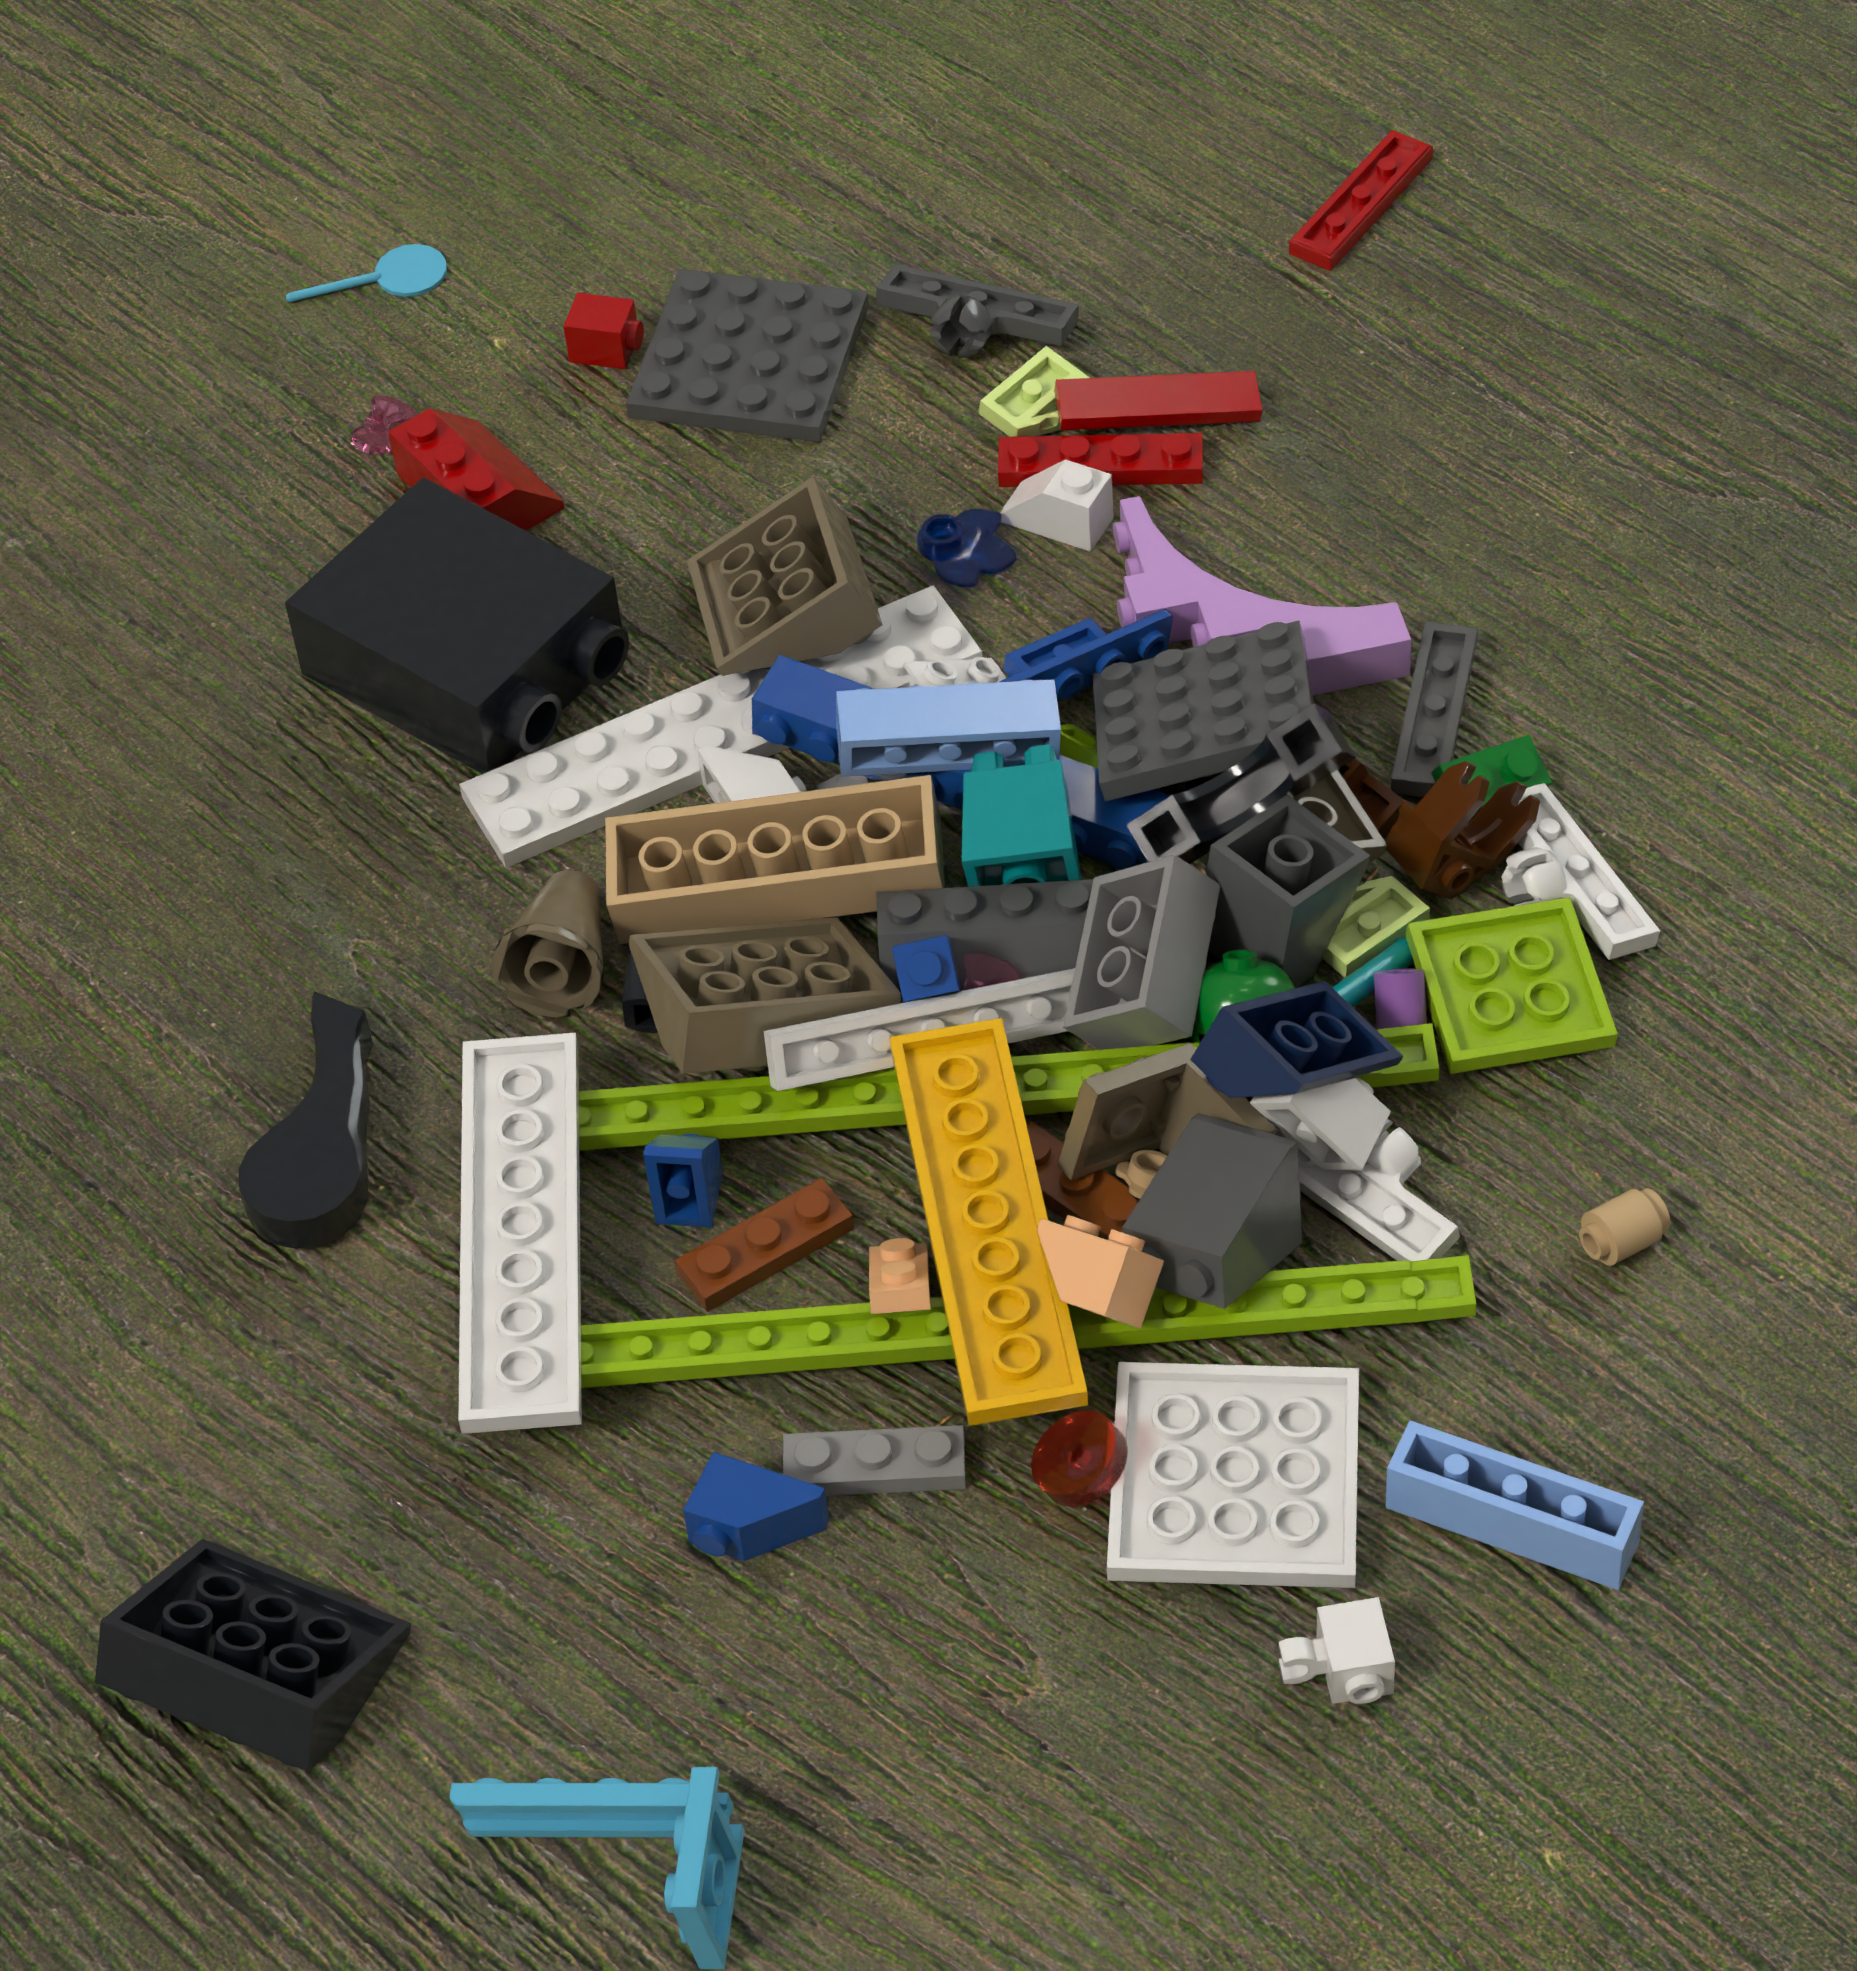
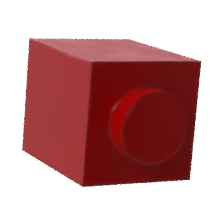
[563,292,644,370]

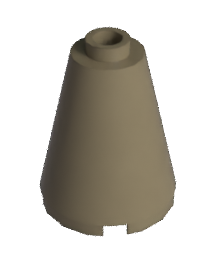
[492,870,603,1018]

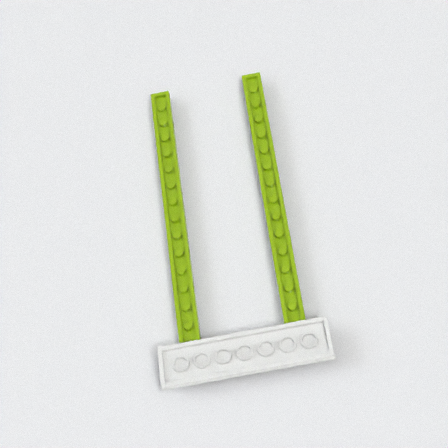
[458,1023,1476,1434]

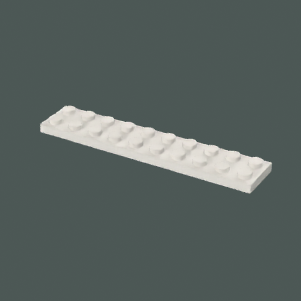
[459,585,982,868]

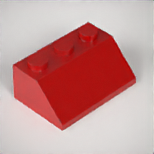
[388,408,565,531]

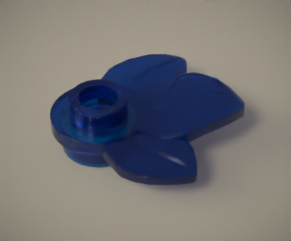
[917,509,1017,588]

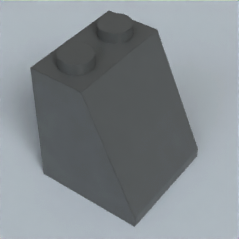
[1206,795,1370,988]
[1122,1113,1302,1309]

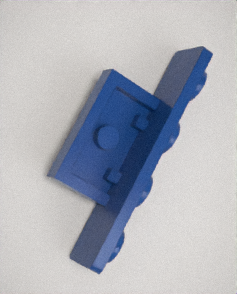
[1000,609,1173,701]

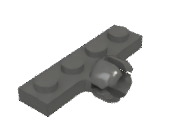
[876,264,1079,358]

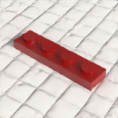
[998,433,1203,487]

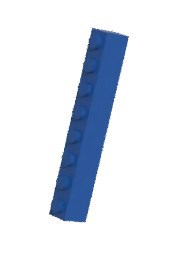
[752,654,1171,870]

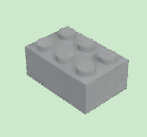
[1063,855,1220,1050]

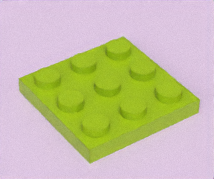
[1406,897,1618,1074]

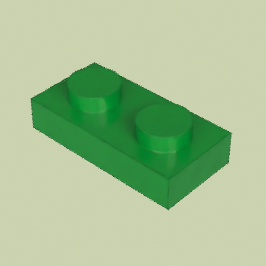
[1431,734,1552,814]

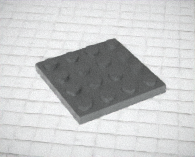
[626,269,869,442]
[1092,620,1314,802]

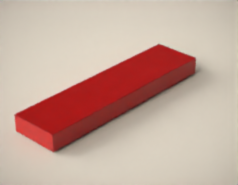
[1289,130,1433,271]
[1054,371,1262,430]

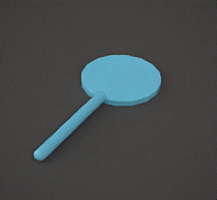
[286,244,447,302]

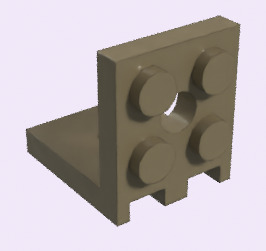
[1057,1043,1277,1180]

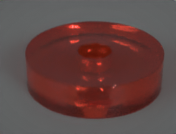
[1031,1410,1128,1507]

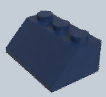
[1190,981,1403,1098]

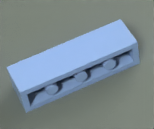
[836,679,1061,777]
[1386,1420,1644,1590]

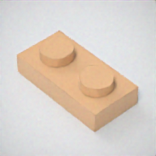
[869,1238,931,1314]

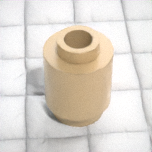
[1579,1188,1670,1266]

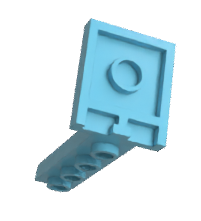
[450,1767,745,1969]

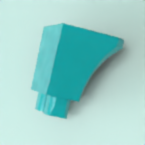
[962,744,1082,887]

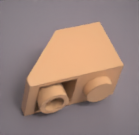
[1037,1215,1164,1329]

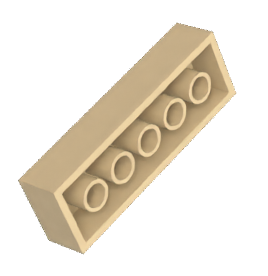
[605,775,945,944]

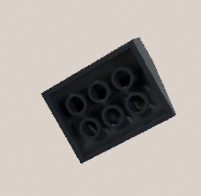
[95,1539,411,1772]

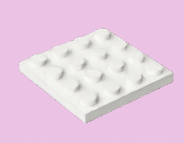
[1107,1362,1359,1588]

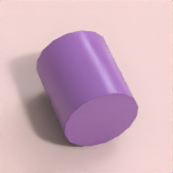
[1374,969,1427,1029]

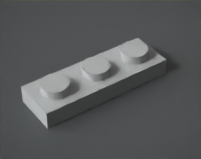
[783,1425,966,1496]

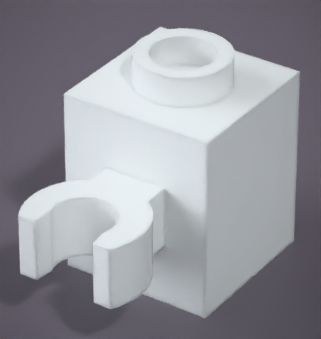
[1279,1597,1395,1704]

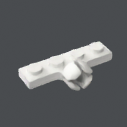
[1501,783,1660,960]
[1268,1119,1460,1261]

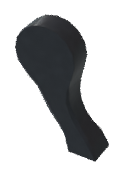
[239,991,373,1249]

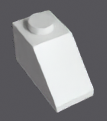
[999,459,1114,552]
[697,745,807,803]
[1250,1077,1391,1170]

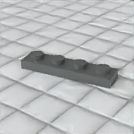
[1391,621,1478,797]

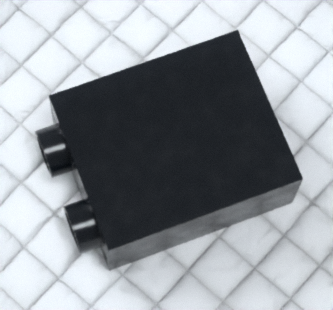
[285,477,629,774]

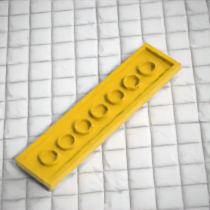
[889,1018,1088,1426]

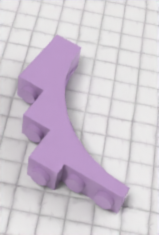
[1113,496,1411,695]

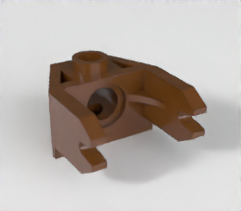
[1386,761,1540,900]

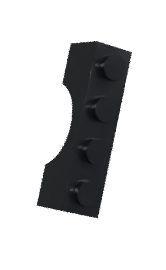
[1126,703,1356,864]

